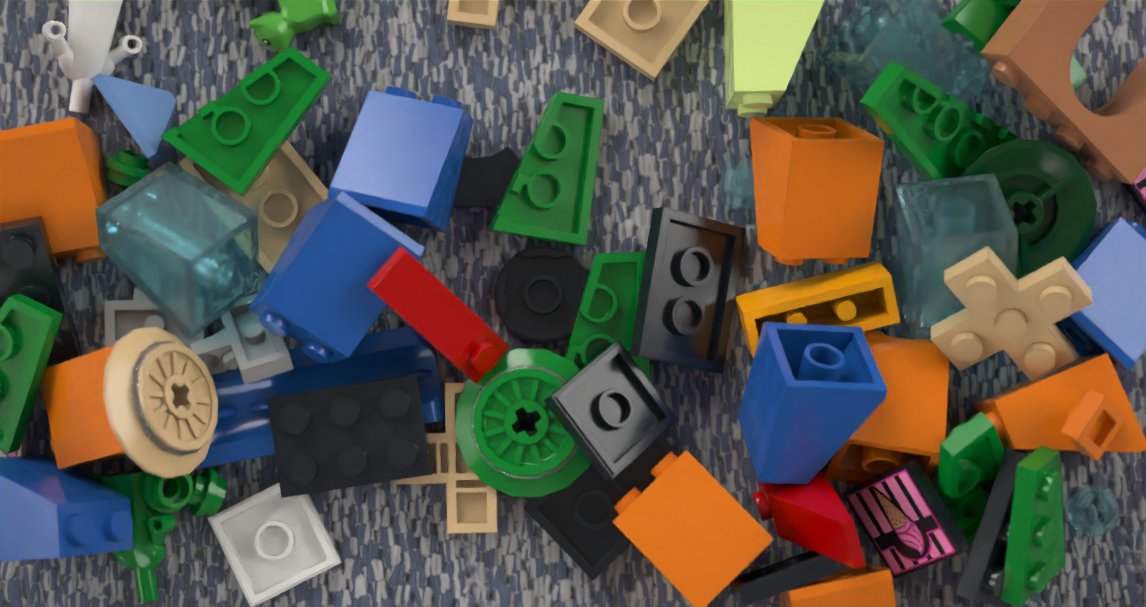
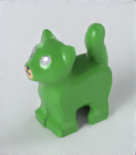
[249,0,341,54]

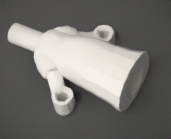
[42,0,142,114]

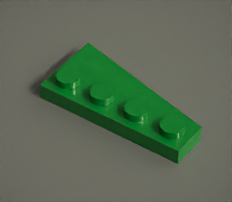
[860,60,1018,207]

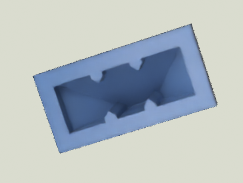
[91,73,176,165]

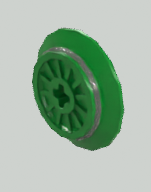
[455,348,591,497]

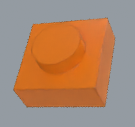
[1061,388,1126,461]

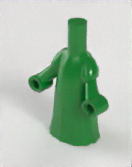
[98,469,176,602]

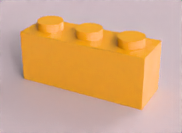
[735,260,901,359]

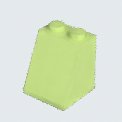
[724,0,824,118]

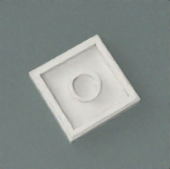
[208,483,342,607]

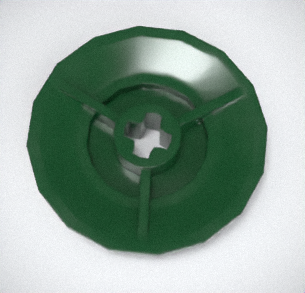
[948,139,1097,280]

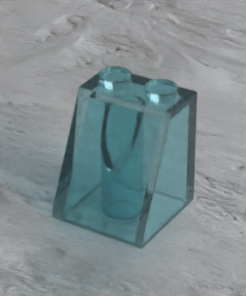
[815,0,993,104]
[95,161,260,339]
[894,173,1019,340]

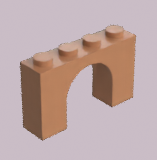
[980,0,1146,184]

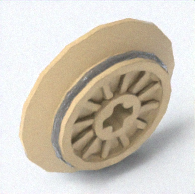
[103,327,218,479]

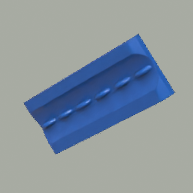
[194,326,445,470]

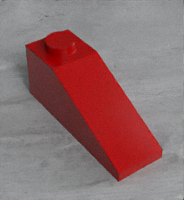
[366,246,510,384]
[752,470,865,569]

